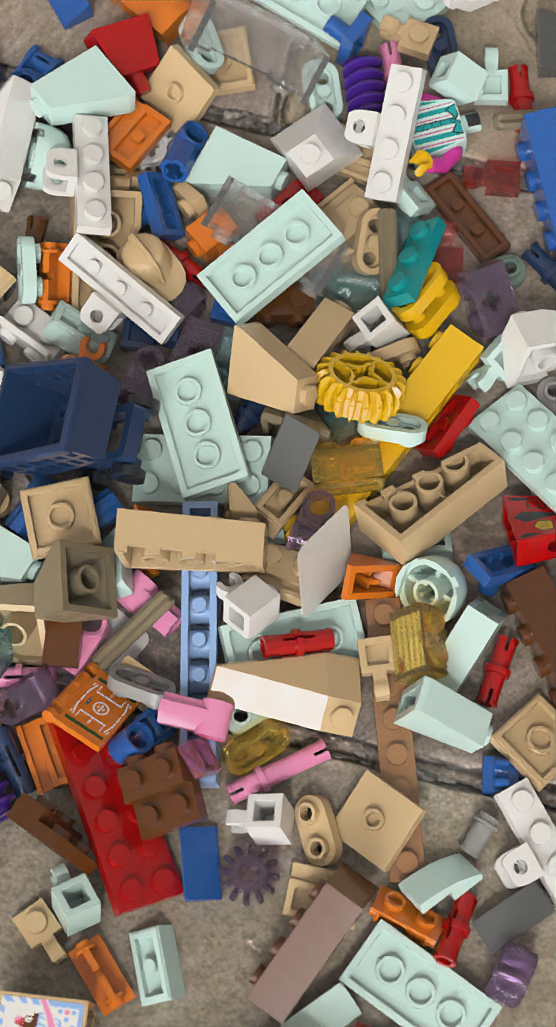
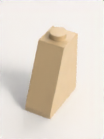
[287,297,355,371]
[227,322,318,414]

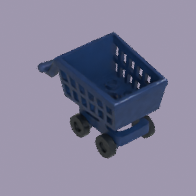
[0,356,161,491]

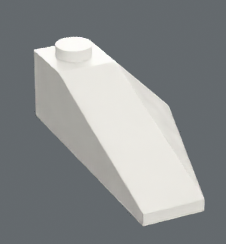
[0,75,36,213]
[501,309,556,388]

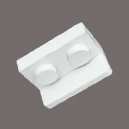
[0,299,64,362]

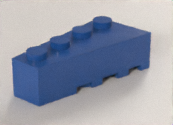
[515,106,556,262]

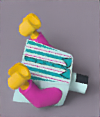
[408,92,482,177]

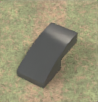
[471,880,556,954]

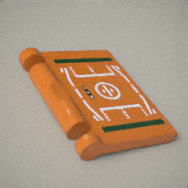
[42,662,141,752]

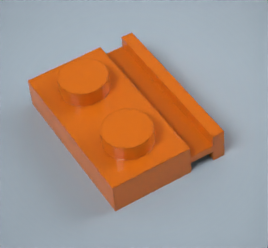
[108,97,172,174]
[15,717,69,795]

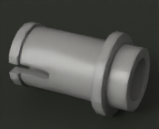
[458,811,499,860]

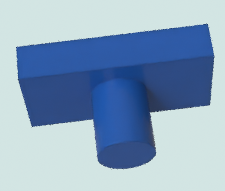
[323,11,373,67]
[137,171,185,241]
[463,544,537,597]

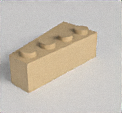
[354,442,508,566]
[114,508,269,574]

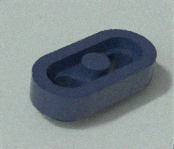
[424,15,459,76]

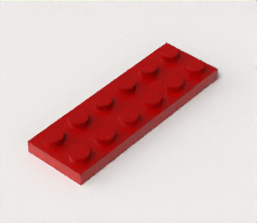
[47,713,184,917]

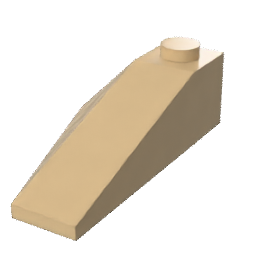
[69,190,142,322]
[0,583,50,667]
[206,651,361,737]

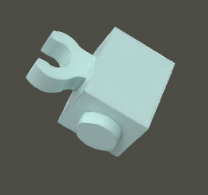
[428,51,489,106]
[50,863,101,937]

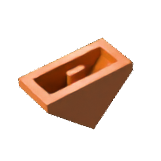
[341,553,403,600]

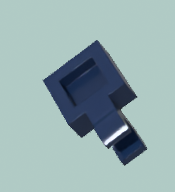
[120,317,183,354]

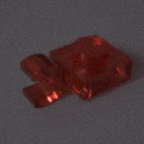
[461,160,521,198]
[432,222,464,284]

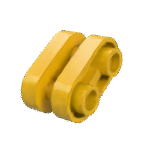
[391,262,461,340]

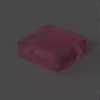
[177,738,222,779]

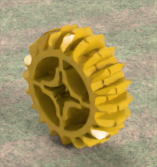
[314,350,406,424]

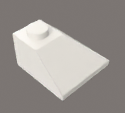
[270,103,363,192]

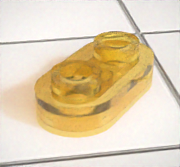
[221,718,290,775]

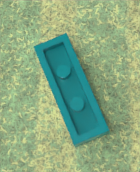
[382,217,447,308]

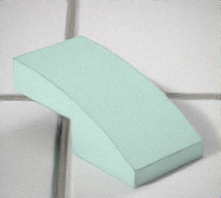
[398,853,483,914]

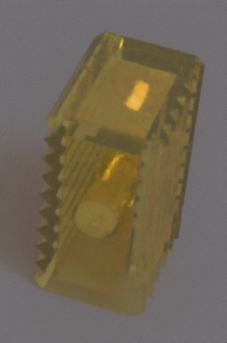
[310,438,385,498]
[389,602,449,686]

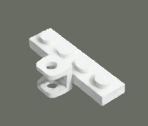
[344,64,427,204]
[42,114,112,236]
[58,232,185,345]
[493,778,556,907]

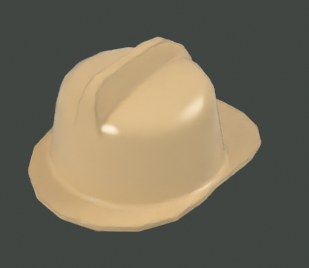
[116,233,186,302]

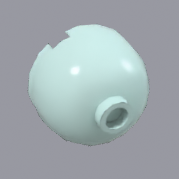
[22,122,72,191]
[395,555,468,628]

